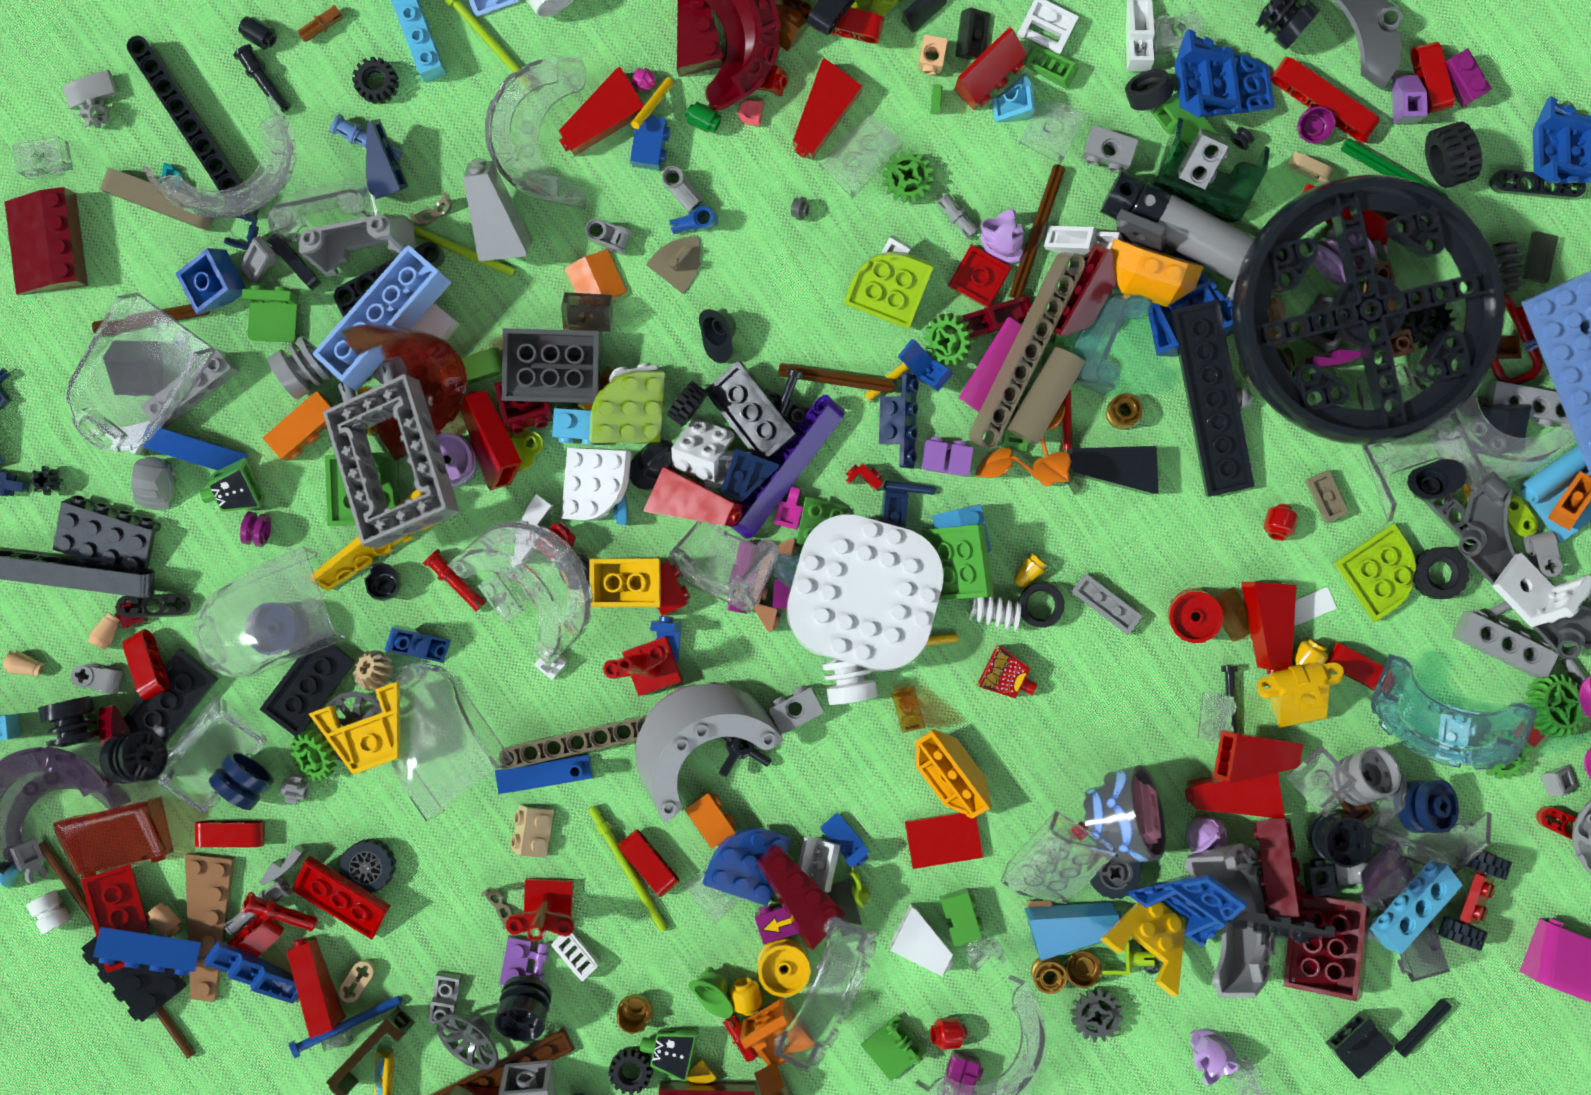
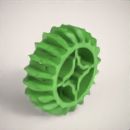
[1524,673,1586,738]

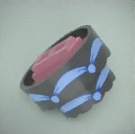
[1083,765,1166,864]

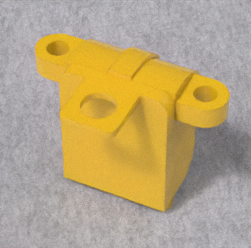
[1257,662,1344,728]

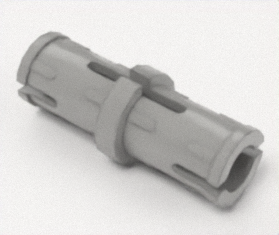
[937,193,979,239]

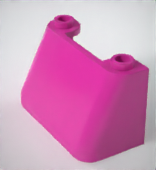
[1519,918,1591,1003]

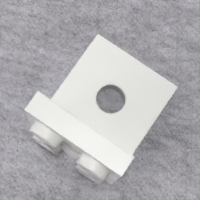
[1492,553,1591,627]

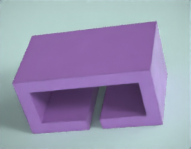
[920,437,974,477]

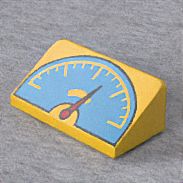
[374,1050,395,1095]

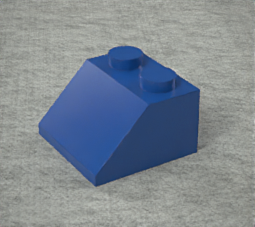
[175,248,247,315]

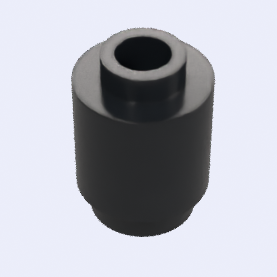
[238,16,277,50]

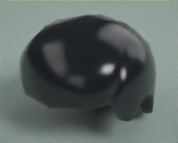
[364,562,401,601]

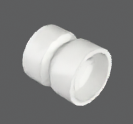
[26,890,72,935]

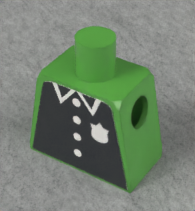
[200,458,265,512]
[640,1028,699,1082]

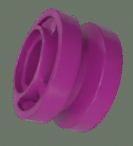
[240,511,271,547]

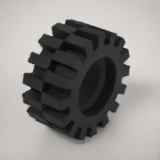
[352,57,399,104]
[667,381,708,427]
[609,1046,653,1095]

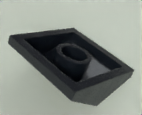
[1473,404,1531,454]

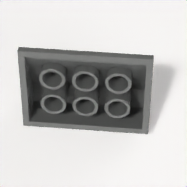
[502,328,602,403]

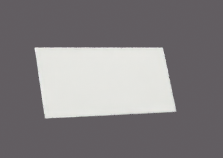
[1294,587,1337,627]

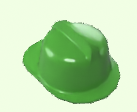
[688,967,733,1018]

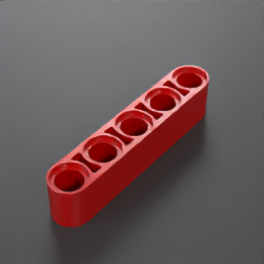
[1270,57,1380,143]

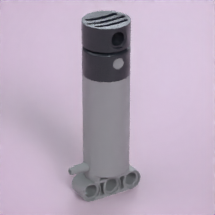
[1099,169,1284,300]

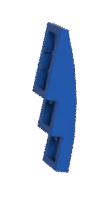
[142,424,248,471]
[204,941,298,1004]

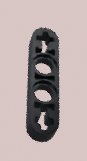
[1489,169,1586,200]

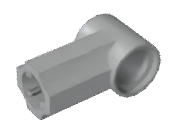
[662,166,704,213]

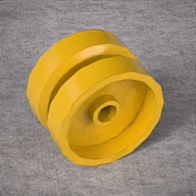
[757,937,811,997]

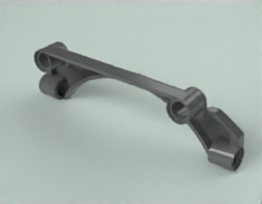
[1334,0,1402,90]
[1459,471,1591,660]

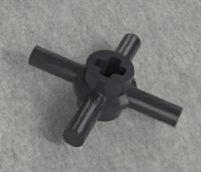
[719,737,772,778]

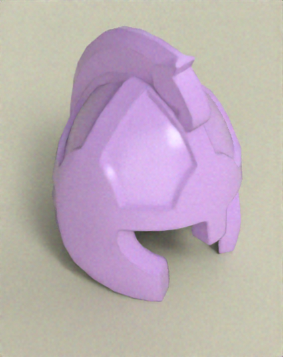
[980,209,1023,264]
[1186,814,1227,854]
[1190,1029,1240,1086]

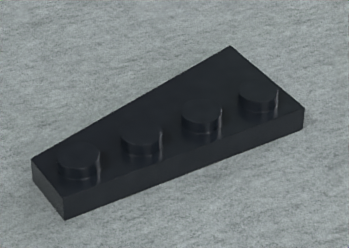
[1227,910,1335,943]

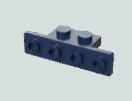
[879,373,919,469]

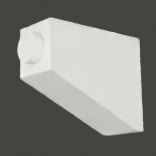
[889,903,954,976]

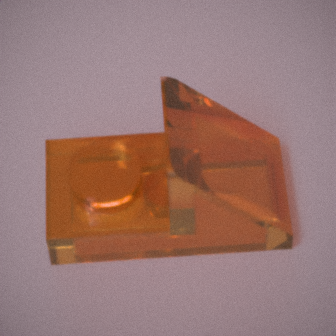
[891,686,925,733]

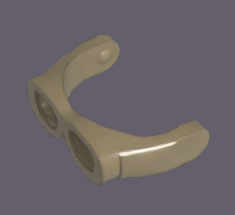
[409,192,452,225]
[481,887,513,930]

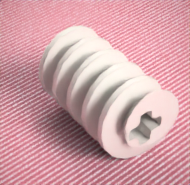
[969,596,1021,632]

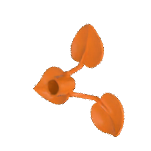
[976,403,1071,486]

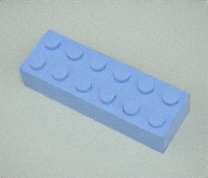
[312,245,452,391]

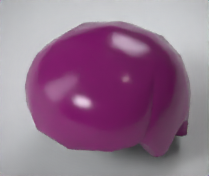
[1297,106,1336,143]

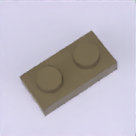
[1305,470,1349,523]

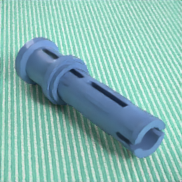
[330,114,402,162]

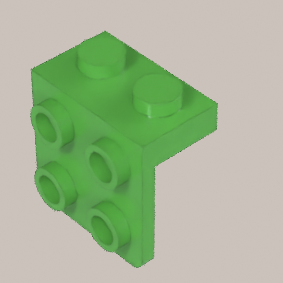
[242,285,299,343]

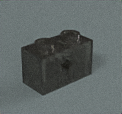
[561,292,613,332]

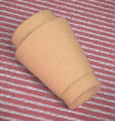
[88,613,120,650]
[3,650,44,677]

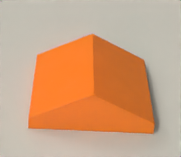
[565,249,627,312]

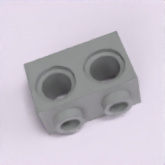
[1177,128,1229,189]

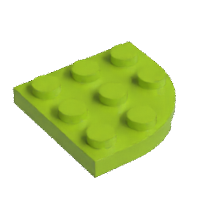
[843,252,935,329]
[589,370,665,443]
[1333,523,1416,622]

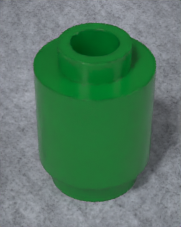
[685,101,722,134]

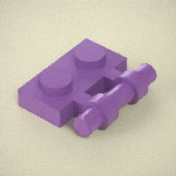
[499,936,549,985]

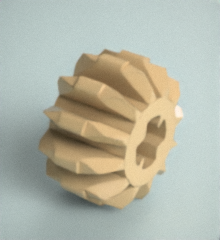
[353,650,394,691]

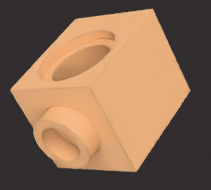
[918,34,948,75]

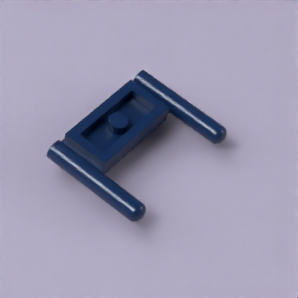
[880,480,936,528]

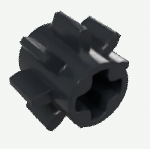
[29,466,64,496]

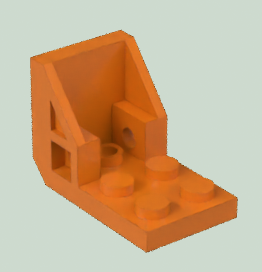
[740,997,813,1066]

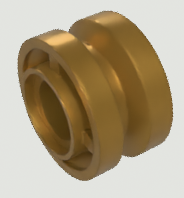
[1105,393,1143,430]
[1031,956,1067,994]

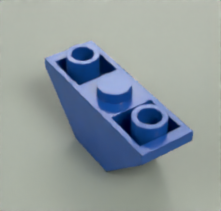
[385,625,451,663]

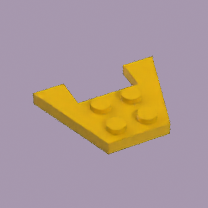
[309,682,400,774]
[1100,901,1186,997]

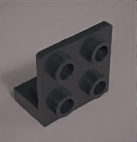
[1325,1011,1393,1079]

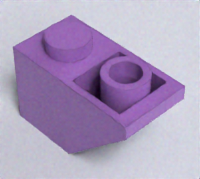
[1392,75,1428,124]

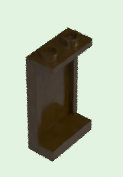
[326,1006,415,1095]

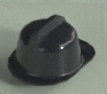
[699,308,736,363]
[629,439,675,490]
[1407,459,1467,502]

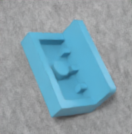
[552,408,596,445]

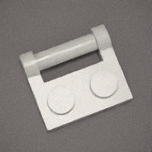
[1017,0,1079,55]

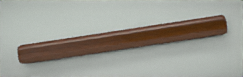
[1009,164,1065,299]

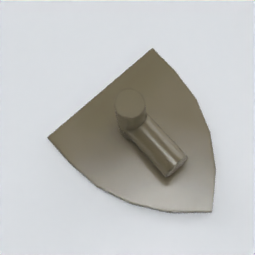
[646,237,701,294]

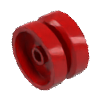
[1168,588,1223,643]

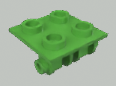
[796,497,848,545]
[861,1014,928,1081]

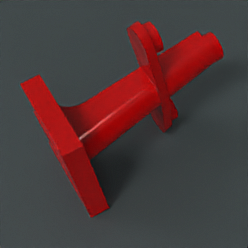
[603,636,683,697]
[506,878,575,941]

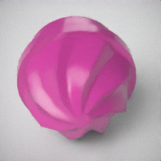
[632,67,656,91]

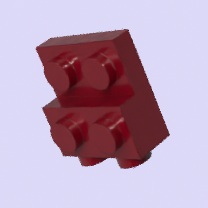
[494,381,553,434]

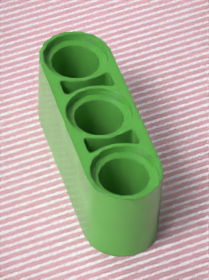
[433,348,502,392]

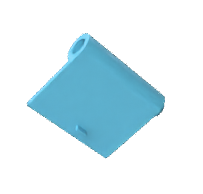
[1520,444,1591,543]

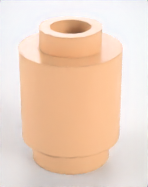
[146,902,182,938]

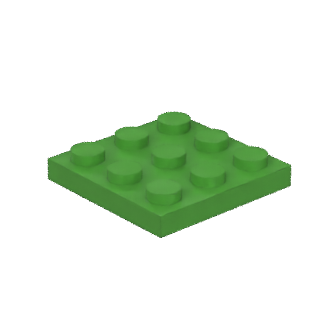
[325,452,400,526]
[922,523,994,600]

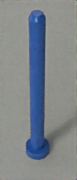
[288,996,403,1059]

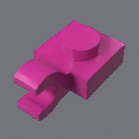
[774,486,803,530]

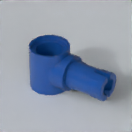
[669,206,718,234]

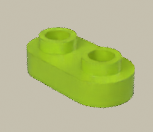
[1507,494,1538,537]

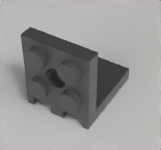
[1114,209,1166,299]

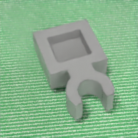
[9,838,47,884]

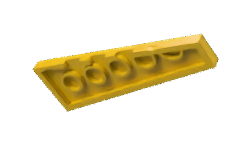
[310,489,438,591]

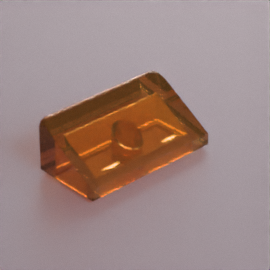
[1215,587,1250,642]

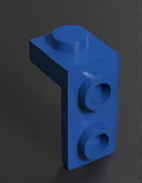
[898,339,953,392]
[651,616,682,664]
[820,813,870,868]

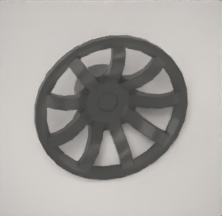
[319,691,382,761]
[436,1014,498,1070]

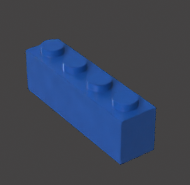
[93,927,203,976]

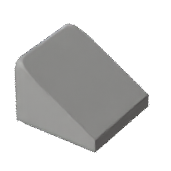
[1541,765,1577,797]

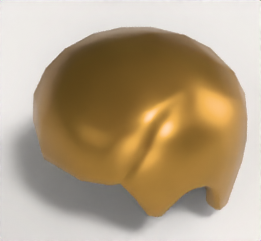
[1065,950,1102,989]
[616,993,653,1034]

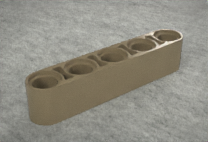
[100,167,217,231]

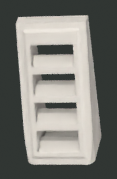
[551,932,601,981]

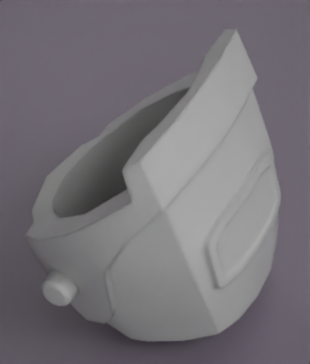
[131,457,176,510]

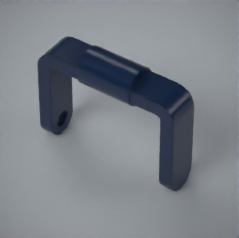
[224,209,259,250]

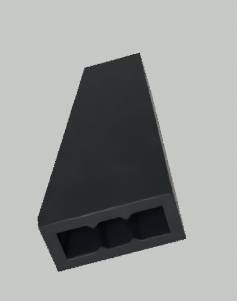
[1067,446,1158,495]

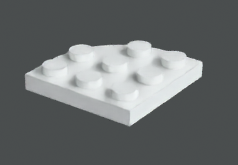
[561,448,631,521]

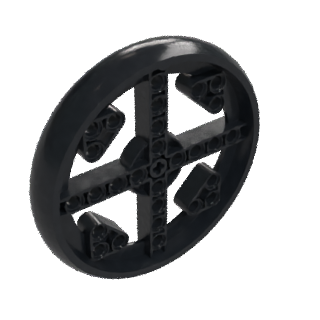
[1232,175,1505,445]

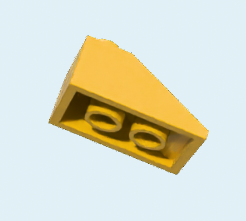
[589,558,661,607]

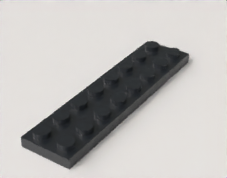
[1170,299,1255,497]

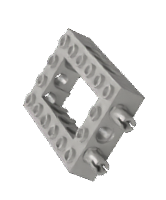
[323,362,460,548]

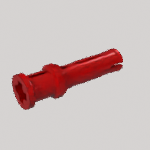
[423,549,487,612]
[242,892,317,932]

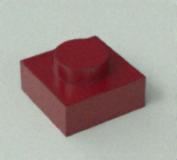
[115,600,148,629]

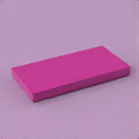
[958,317,1028,418]

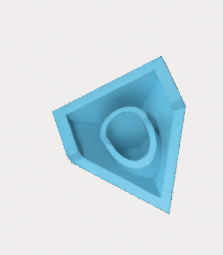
[992,73,1035,122]

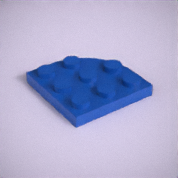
[702,827,792,906]

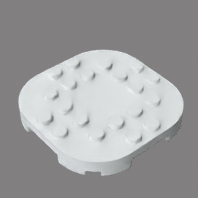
[787,514,943,672]

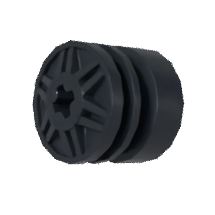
[1255,0,1320,50]
[38,696,99,748]
[99,730,168,784]
[1307,810,1373,868]
[494,975,552,1042]

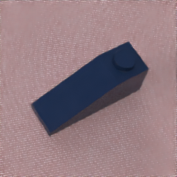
[366,119,409,200]

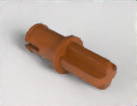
[298,5,344,42]

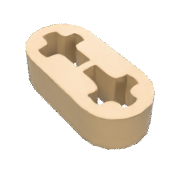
[1287,152,1334,183]
[339,959,376,1003]

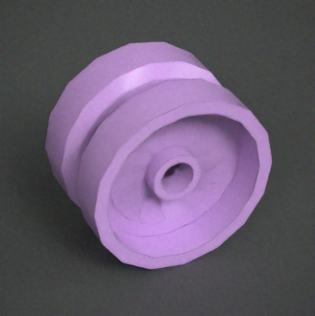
[436,433,478,487]

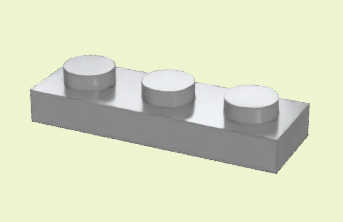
[1070,573,1143,635]

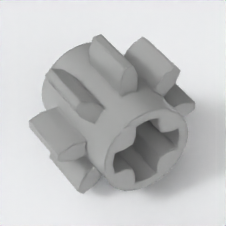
[77,98,110,128]
[280,774,310,805]

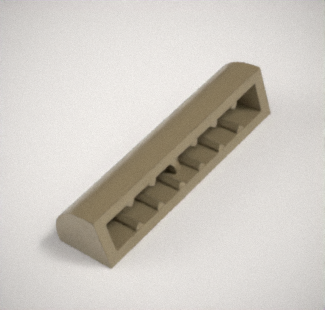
[1006,347,1086,444]

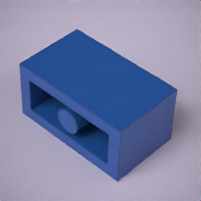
[630,116,670,171]

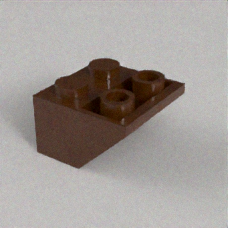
[774,0,812,52]

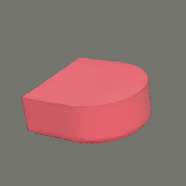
[738,100,764,127]

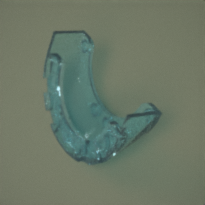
[1371,654,1538,770]

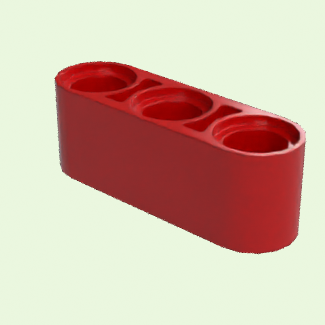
[813,8,884,44]
[1411,41,1455,114]
[122,629,170,700]
[1325,642,1397,696]
[195,820,265,848]
[618,829,680,897]
[227,916,284,957]

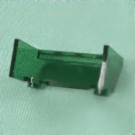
[1153,118,1270,222]

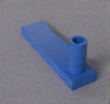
[495,754,593,794]

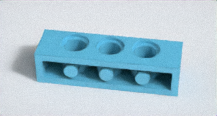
[391,0,447,82]
[1370,860,1463,954]

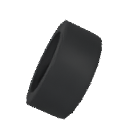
[1125,69,1174,111]
[1018,583,1065,628]

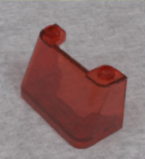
[53,796,174,879]

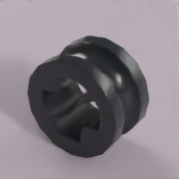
[1230,127,1255,150]

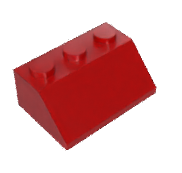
[954,27,1027,110]

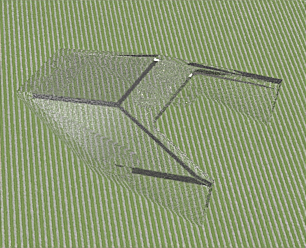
[1356,363,1487,522]

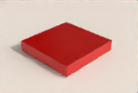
[947,244,1012,308]

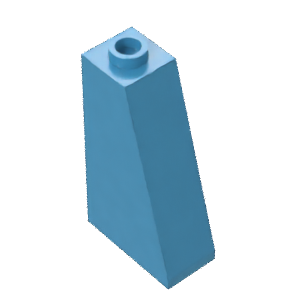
[1024,902,1123,960]

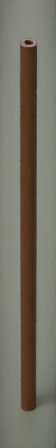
[38,840,196,1059]

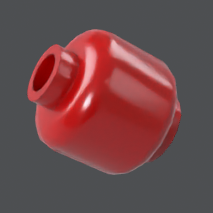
[1263,504,1298,541]
[930,1017,967,1050]

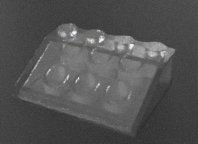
[1001,810,1117,904]

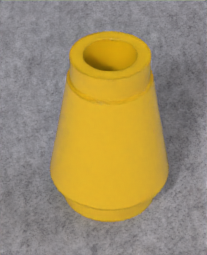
[1013,553,1047,589]

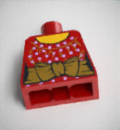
[976,645,1038,698]

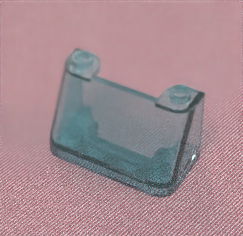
[1071,293,1153,396]

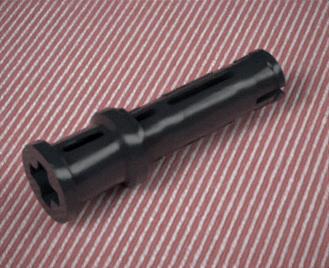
[233,44,291,114]

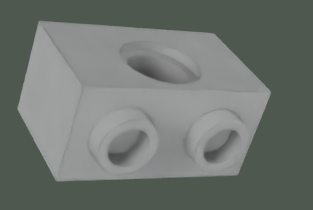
[1081,125,1138,173]
[768,685,824,735]

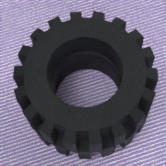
[1425,121,1482,188]

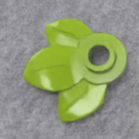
[510,428,544,472]
[851,866,870,908]

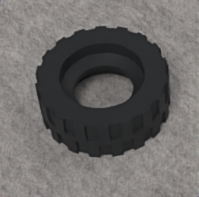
[1413,547,1470,599]

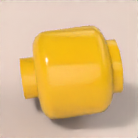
[1292,639,1328,666]
[729,977,763,1016]

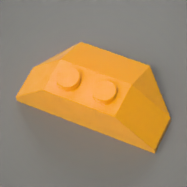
[1110,238,1204,307]
[915,729,992,819]

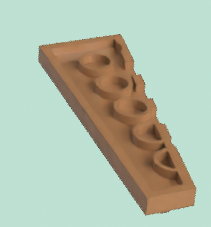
[185,853,235,1002]

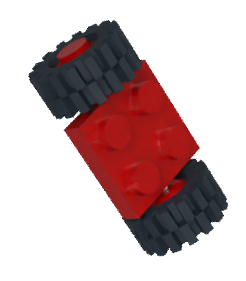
[1438,846,1512,951]

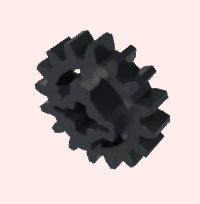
[1401,299,1456,349]

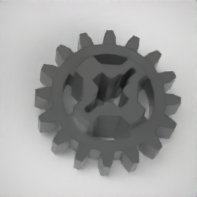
[1070,988,1124,1042]

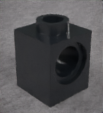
[1303,858,1337,897]

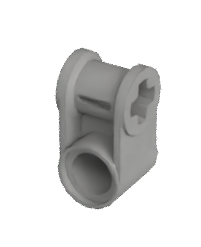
[585,219,633,255]
[1524,531,1562,578]
[71,664,124,694]

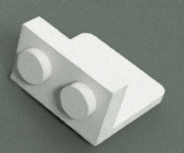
[671,419,734,483]

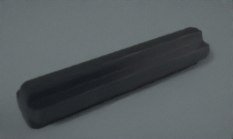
[1395,999,1452,1058]

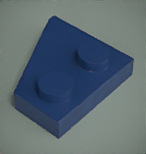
[719,448,779,502]

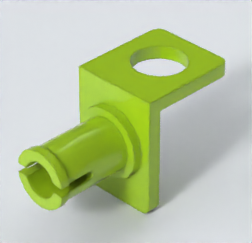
[1102,941,1155,975]

